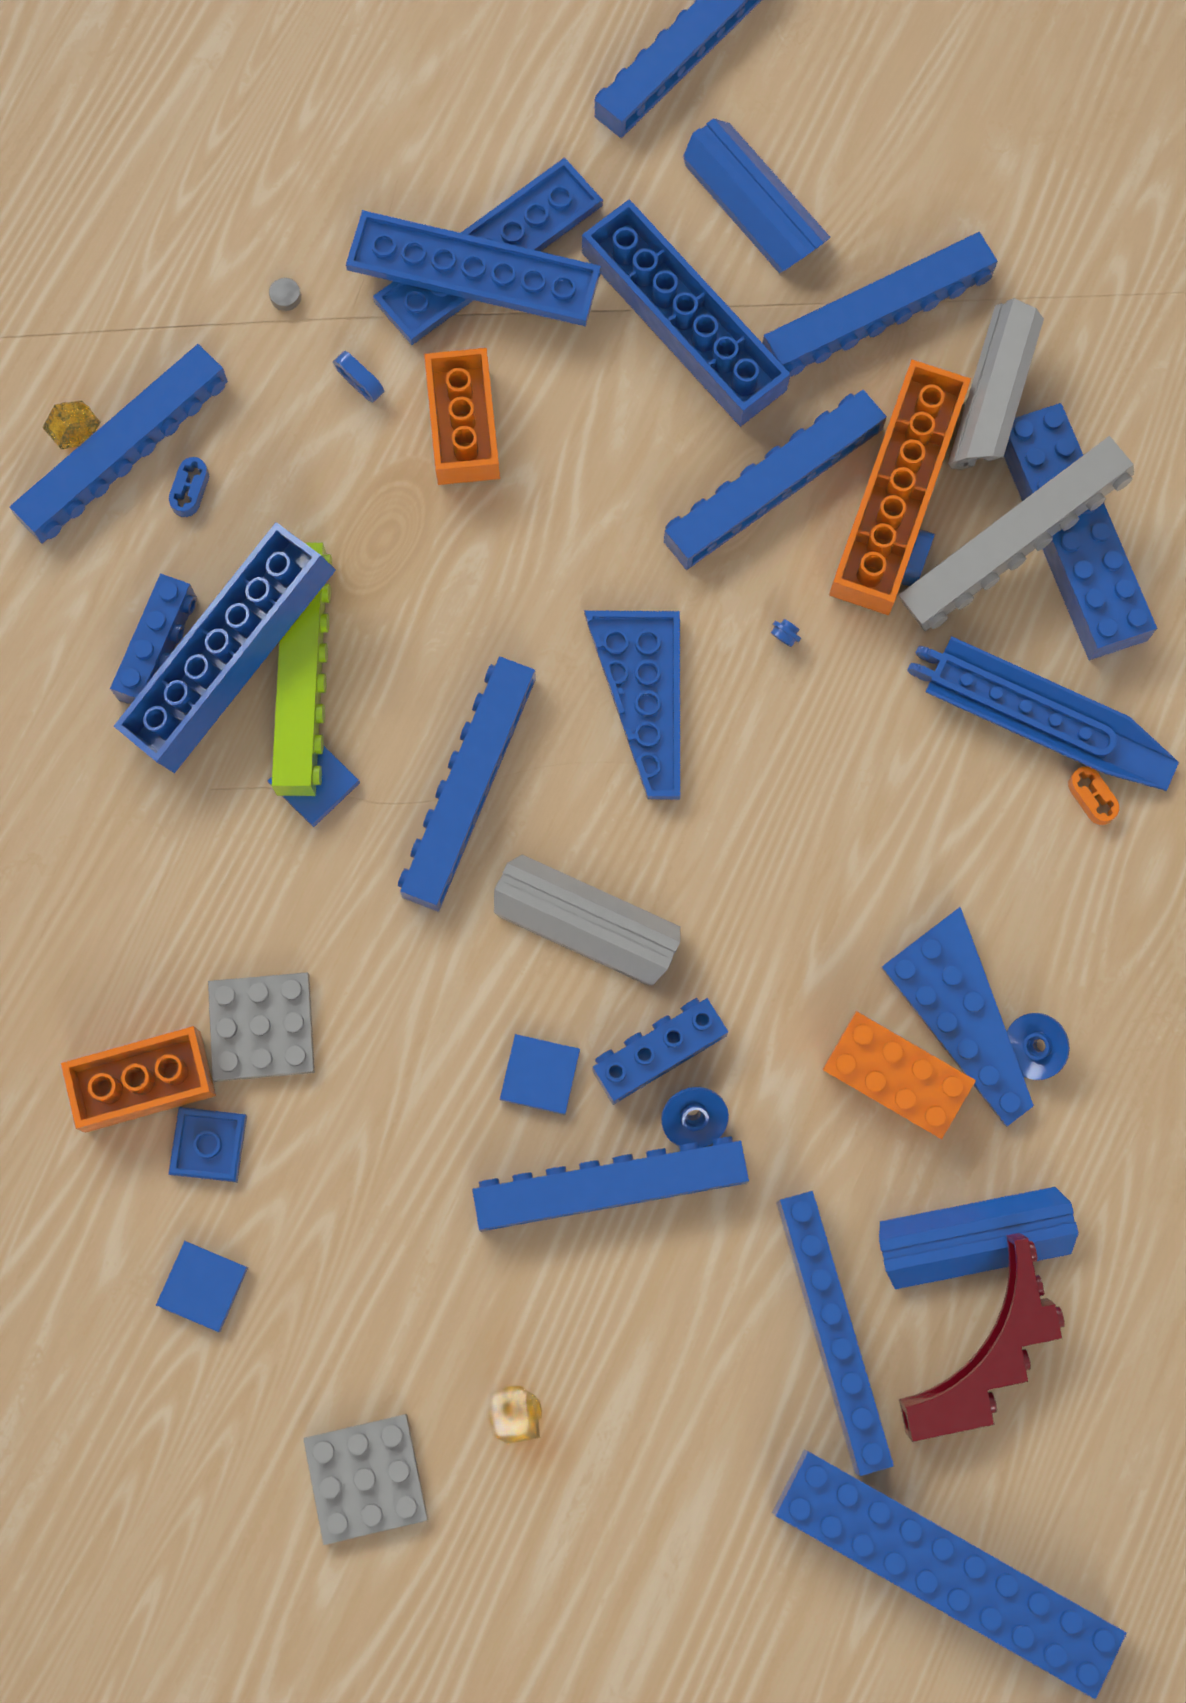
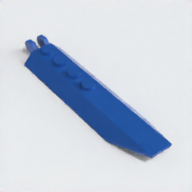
[907,636,1179,791]

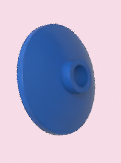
[1007,1013,1070,1080]
[661,1087,729,1148]

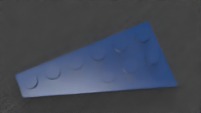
[584,611,680,800]
[881,907,1034,1127]

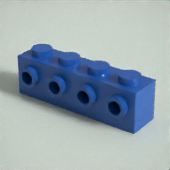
[110,573,197,705]
[592,998,728,1105]

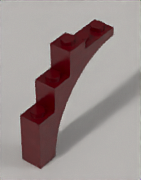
[899,1233,1065,1442]

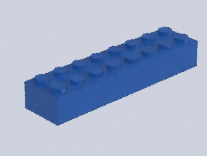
[582,199,791,427]
[1004,403,1158,660]
[114,522,336,773]

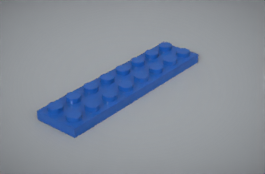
[373,157,603,345]
[346,210,601,327]

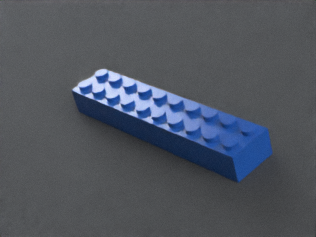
[772,1450,1127,1700]

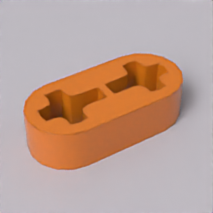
[1068,767,1120,825]

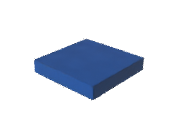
[267,746,360,828]
[500,1034,580,1115]
[168,1107,247,1183]
[156,1241,248,1332]

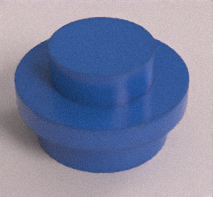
[771,619,801,647]

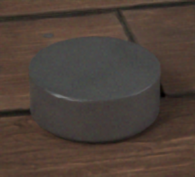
[269,278,301,311]

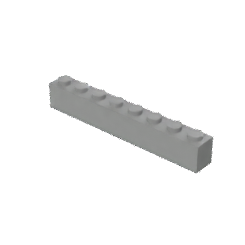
[899,436,1134,631]

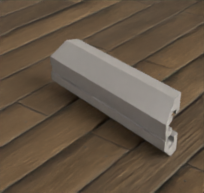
[948,298,1044,470]
[494,855,680,985]

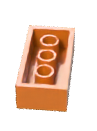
[424,348,500,485]
[822,1011,976,1139]
[61,1026,216,1133]

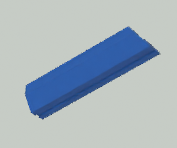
[683,118,831,274]
[879,1187,1079,1290]

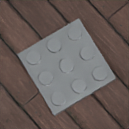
[208,972,315,1082]
[303,1414,428,1545]

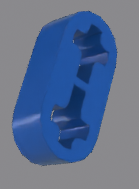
[333,351,385,403]
[169,457,209,517]
[901,529,935,587]

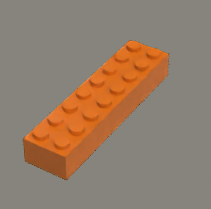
[829,359,971,616]

